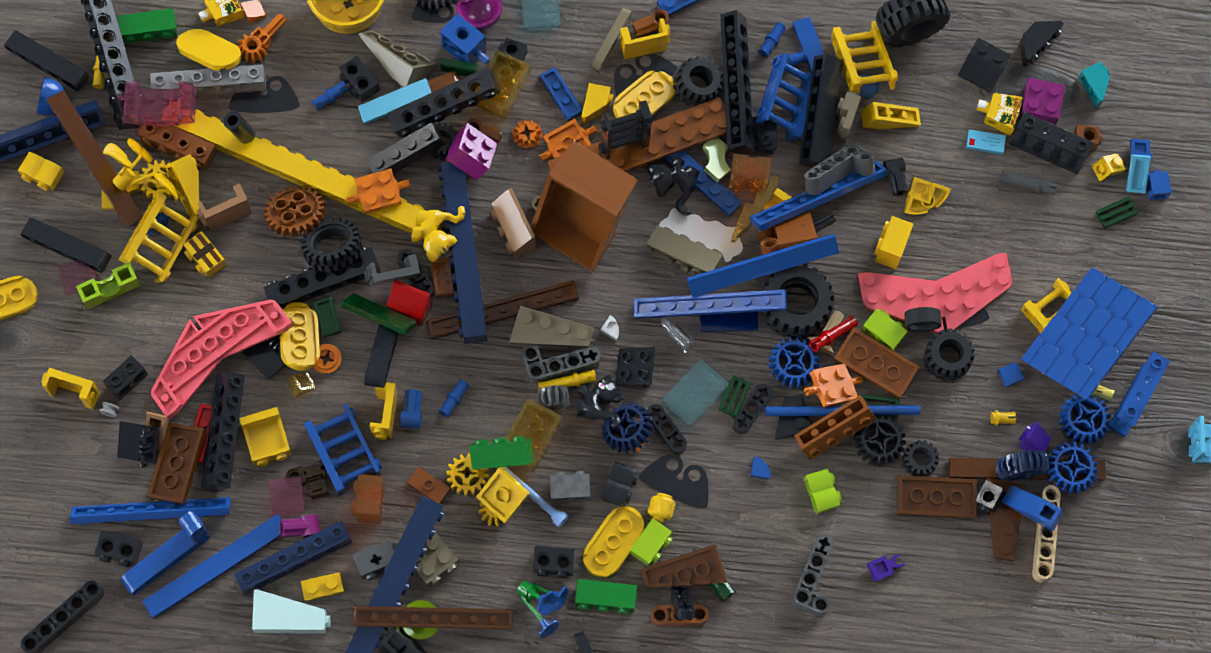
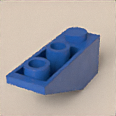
[1001,485,1063,531]

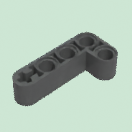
[804,145,875,195]
[522,344,601,384]
[792,534,833,617]

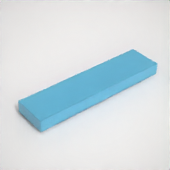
[358,78,432,125]

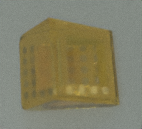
[288,372,316,397]

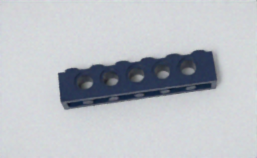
[234,521,352,596]

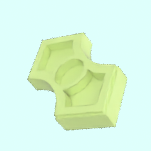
[702,138,731,183]

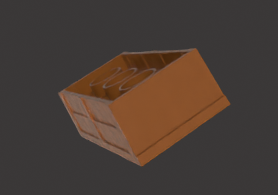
[531,140,638,272]

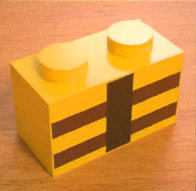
[183,231,227,279]

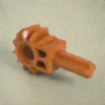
[238,14,287,64]

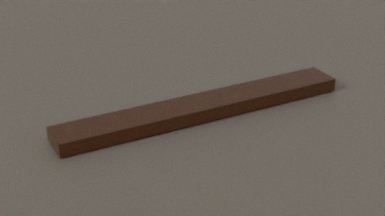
[47,90,143,228]
[427,280,579,340]
[949,458,1106,481]
[353,606,513,630]

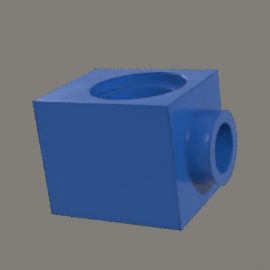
[1147,170,1172,201]

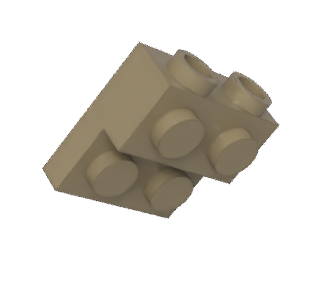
[836,91,861,143]
[416,532,459,587]

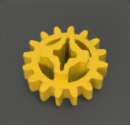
[138,160,172,198]
[446,453,489,497]

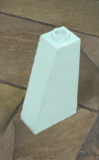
[252,590,331,633]

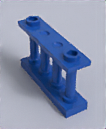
[755,53,812,142]
[1108,352,1170,437]
[304,403,382,496]

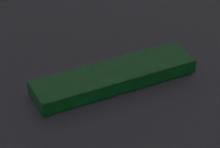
[342,293,416,335]

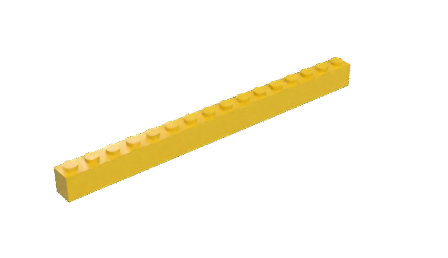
[161,101,444,239]

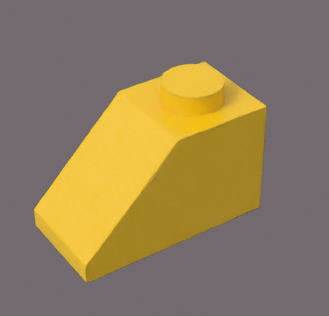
[581,83,614,124]

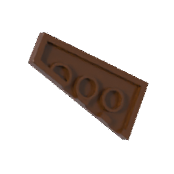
[986,478,1025,562]
[641,544,728,588]

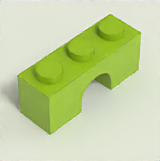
[76,262,141,309]

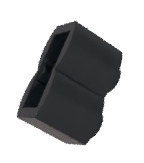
[602,461,639,507]

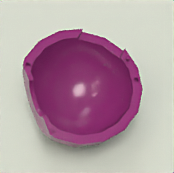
[456,0,502,31]

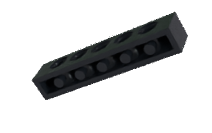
[387,67,501,138]
[263,247,381,309]
[201,371,245,492]

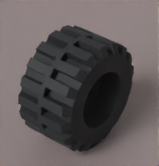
[673,56,724,107]
[924,329,975,381]

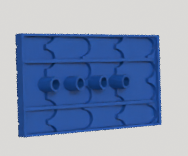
[1021,267,1158,400]

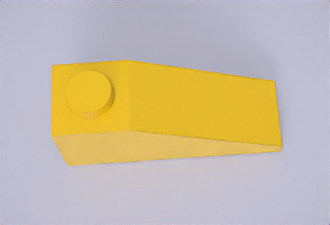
[860,102,921,130]
[165,154,199,217]

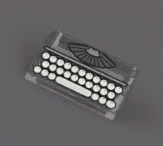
[660,317,696,353]

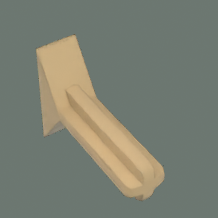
[806,311,844,356]

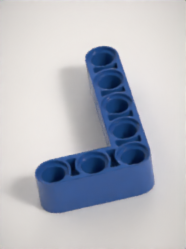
[120,511,211,595]

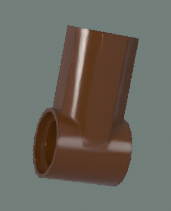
[467,118,503,148]

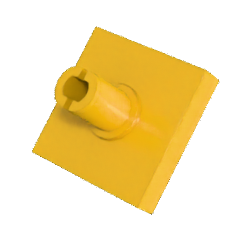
[476,467,530,523]

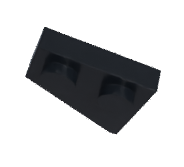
[775,394,811,440]

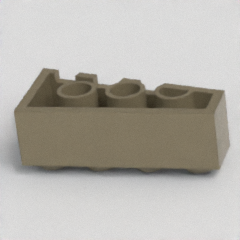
[646,225,726,275]
[509,306,594,347]

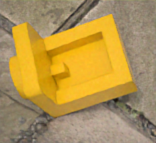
[1092,154,1126,181]

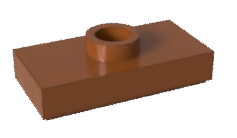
[431,257,454,298]
[407,467,451,504]

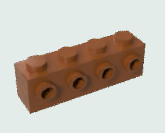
[138,115,217,170]
[794,395,876,460]

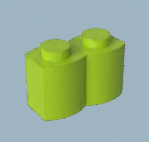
[804,469,842,515]

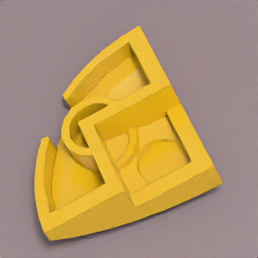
[904,177,951,215]

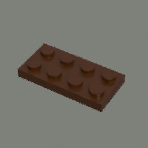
[147,423,207,505]
[897,475,977,519]

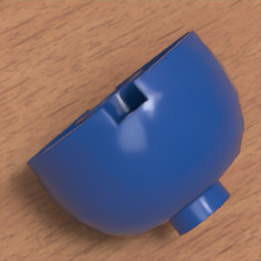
[36,77,64,116]

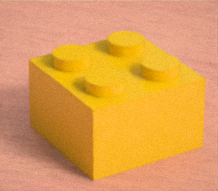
[874,216,913,269]

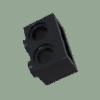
[339,55,380,102]
[102,355,148,401]
[95,530,143,567]
[533,546,574,579]
[381,627,428,653]

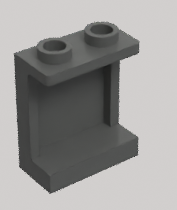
[364,254,420,286]

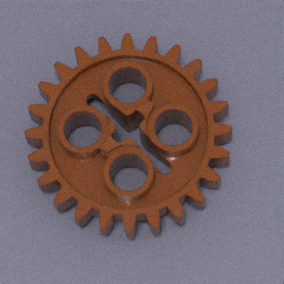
[263,185,326,238]

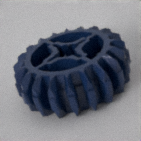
[601,402,654,454]
[996,450,1049,481]

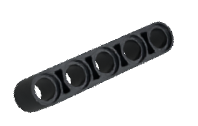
[4,30,89,91]
[20,218,112,273]
[364,324,399,388]
[21,580,104,653]

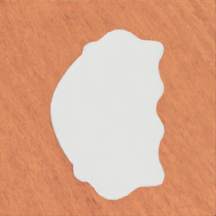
[659,208,743,262]

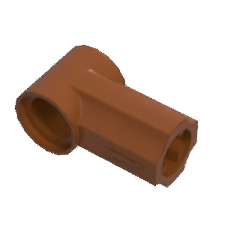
[632,9,669,38]

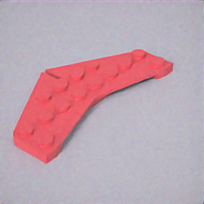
[857,253,1012,334]
[151,300,294,420]

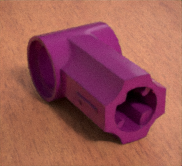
[279,515,320,538]

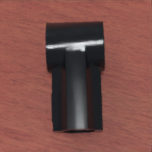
[883,157,910,196]

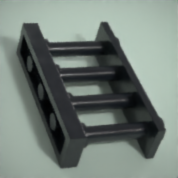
[598,100,652,160]
[1009,112,1094,175]

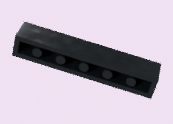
[799,54,843,168]

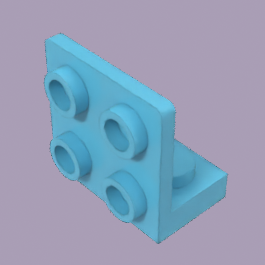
[1188,416,1211,464]

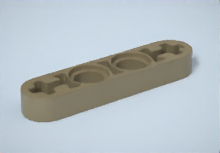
[592,7,632,71]

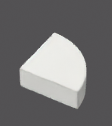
[600,315,619,342]

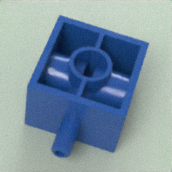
[440,14,490,64]

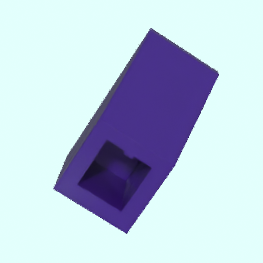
[1019,422,1052,451]

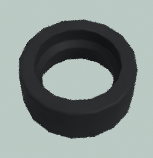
[904,307,941,331]

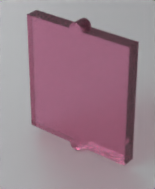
[58,260,97,295]
[269,476,305,515]

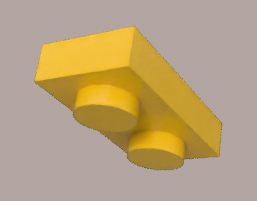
[301,572,344,602]

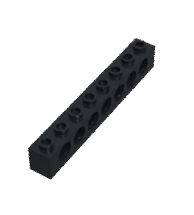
[80,0,145,130]
[720,10,755,157]

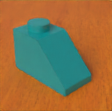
[1078,62,1110,108]

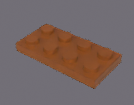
[834,327,920,399]

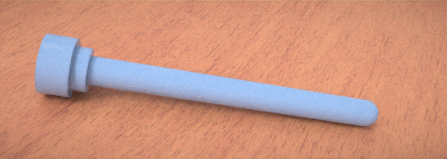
[496,467,569,528]

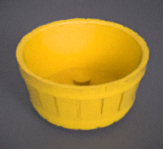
[307,0,384,34]

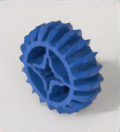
[768,337,820,388]
[1058,395,1111,445]
[1046,442,1099,494]

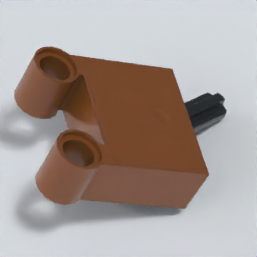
[756,211,836,255]

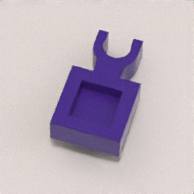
[866,554,904,582]

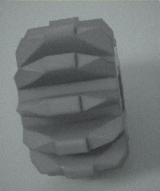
[537,385,569,411]

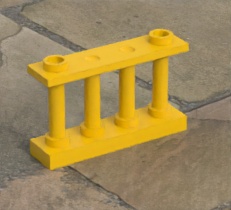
[831,21,898,95]
[118,193,199,283]
[1021,278,1072,333]

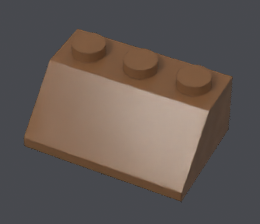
[490,188,536,258]

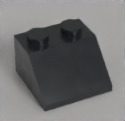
[958,37,1011,93]

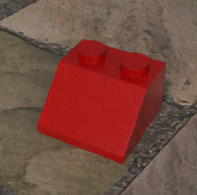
[386,279,432,326]

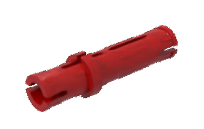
[809,316,858,352]

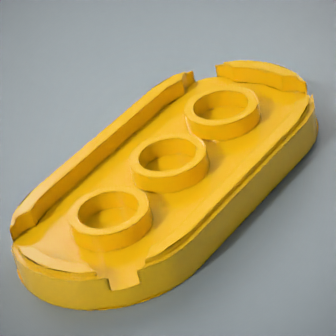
[176,29,241,71]
[613,71,675,118]
[0,276,38,321]
[279,302,320,371]
[583,506,644,578]

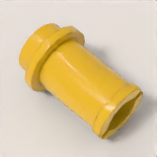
[990,410,1016,426]

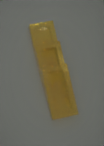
[731,175,780,243]

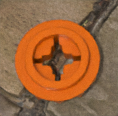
[512,119,542,148]
[313,344,342,374]

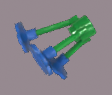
[517,580,569,639]

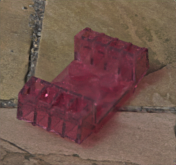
[122,81,197,126]

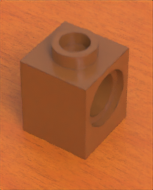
[1073,125,1102,151]

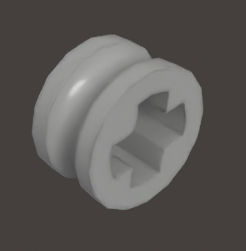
[99,402,119,417]

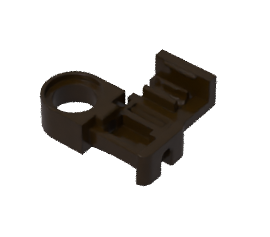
[286,460,329,500]

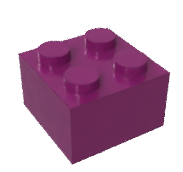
[1018,77,1065,126]
[446,123,497,180]

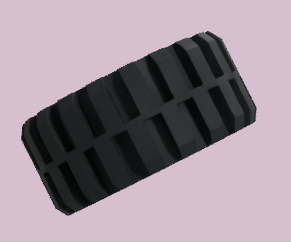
[876,0,951,47]
[761,264,835,339]

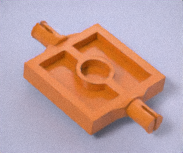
[539,119,598,162]
[346,168,411,215]
[804,363,863,408]

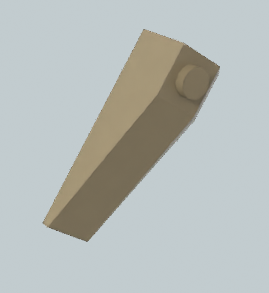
[359,30,436,87]

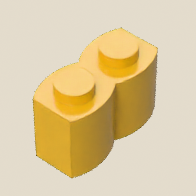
[18,152,65,191]

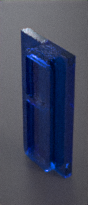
[699,312,758,332]

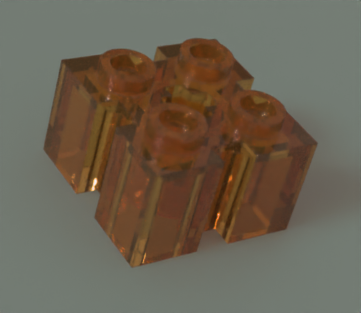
[729,154,771,194]
[351,474,385,524]

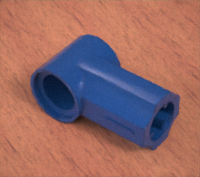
[400,389,422,429]

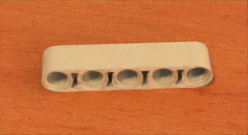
[1032,485,1060,583]

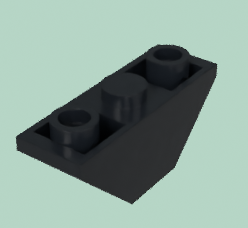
[1020,21,1064,68]

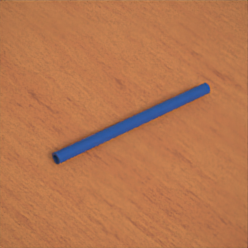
[765,405,921,416]

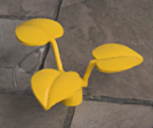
[103,138,178,202]

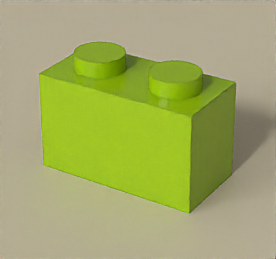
[861,309,908,351]
[630,518,673,566]

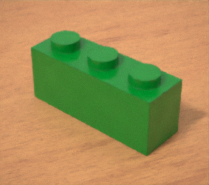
[117,8,178,44]
[469,435,534,469]
[575,579,637,615]

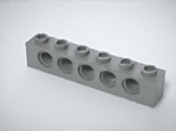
[150,64,266,99]

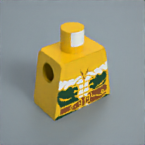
[198,0,246,26]
[976,93,1023,136]

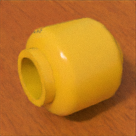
[648,493,676,523]

